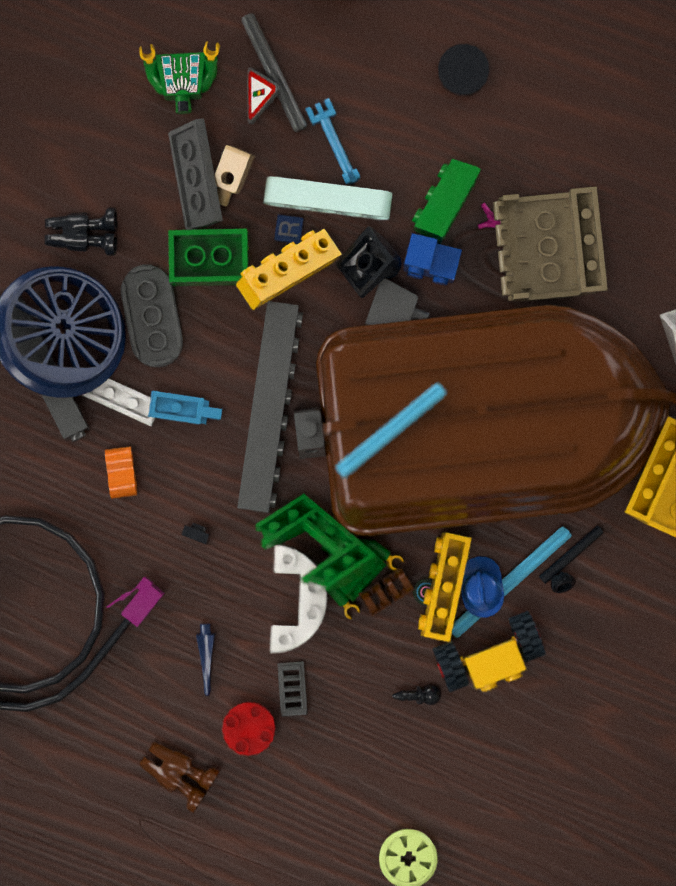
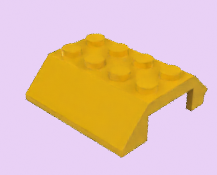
[625,416,676,538]

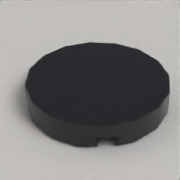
[438,44,489,96]

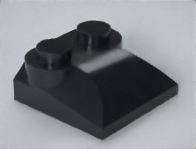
[335,226,402,298]

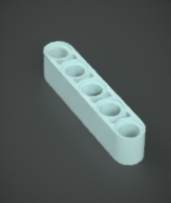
[263,177,393,220]

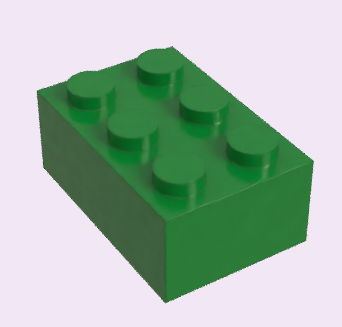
[168,229,249,286]

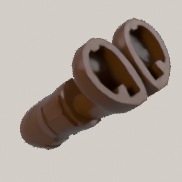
[139,742,219,813]

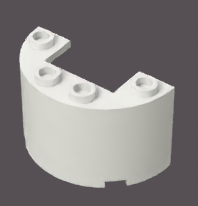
[271,545,327,653]

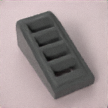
[277,661,308,716]

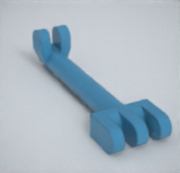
[305,98,360,185]

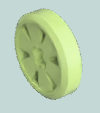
[379,829,437,886]

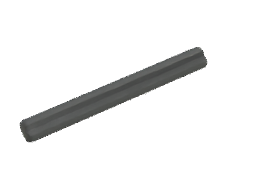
[241,13,307,132]

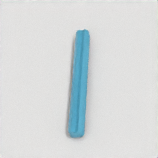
[336,383,446,478]

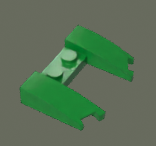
[255,494,377,591]

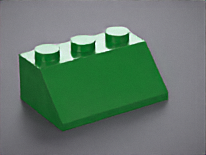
[412,159,481,244]

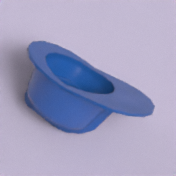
[461,557,504,618]

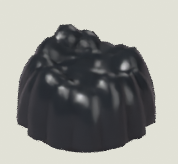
[551,571,576,593]

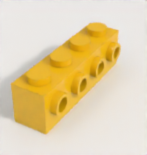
[236,229,342,310]
[418,533,472,642]

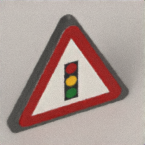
[247,68,281,124]

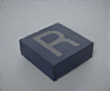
[274,215,304,244]

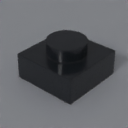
[181,522,211,545]

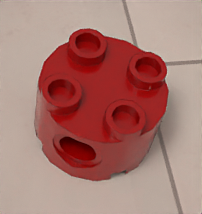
[222,701,276,756]

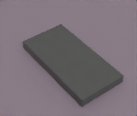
[168,119,223,230]

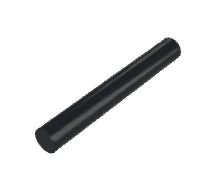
[539,525,604,584]

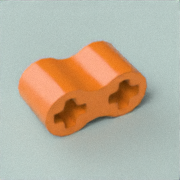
[105,446,137,499]

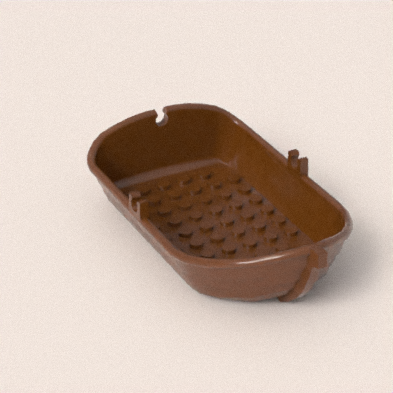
[316,305,676,536]

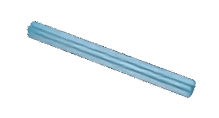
[451,526,572,638]

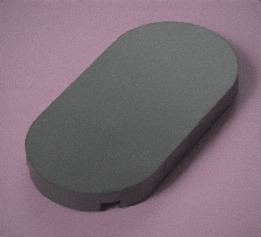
[121,265,183,368]

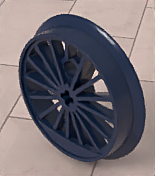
[0,266,126,398]

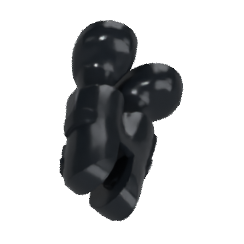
[44,207,118,256]

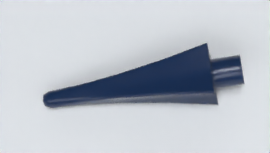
[196,623,215,696]

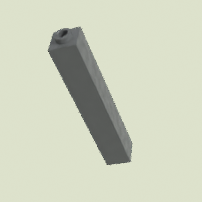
[11,295,90,442]

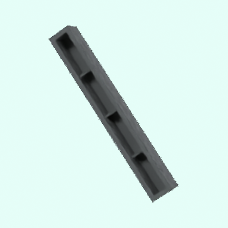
[237,301,303,513]

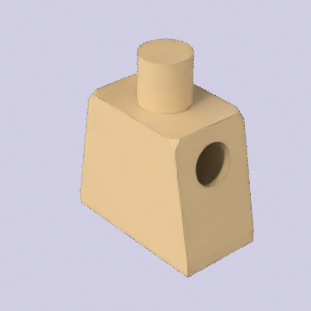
[215,145,255,207]

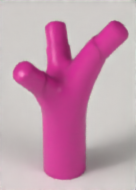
[478,203,501,229]

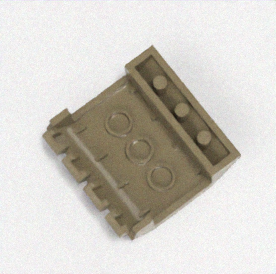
[493,187,608,302]

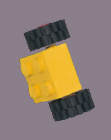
[432,611,546,692]

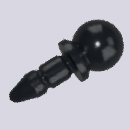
[392,684,441,705]

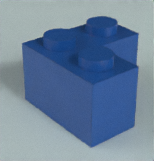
[403,233,462,286]

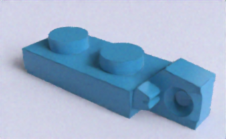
[148,391,222,425]

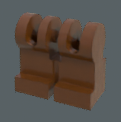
[359,568,415,616]

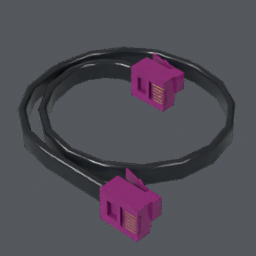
[0,515,165,712]

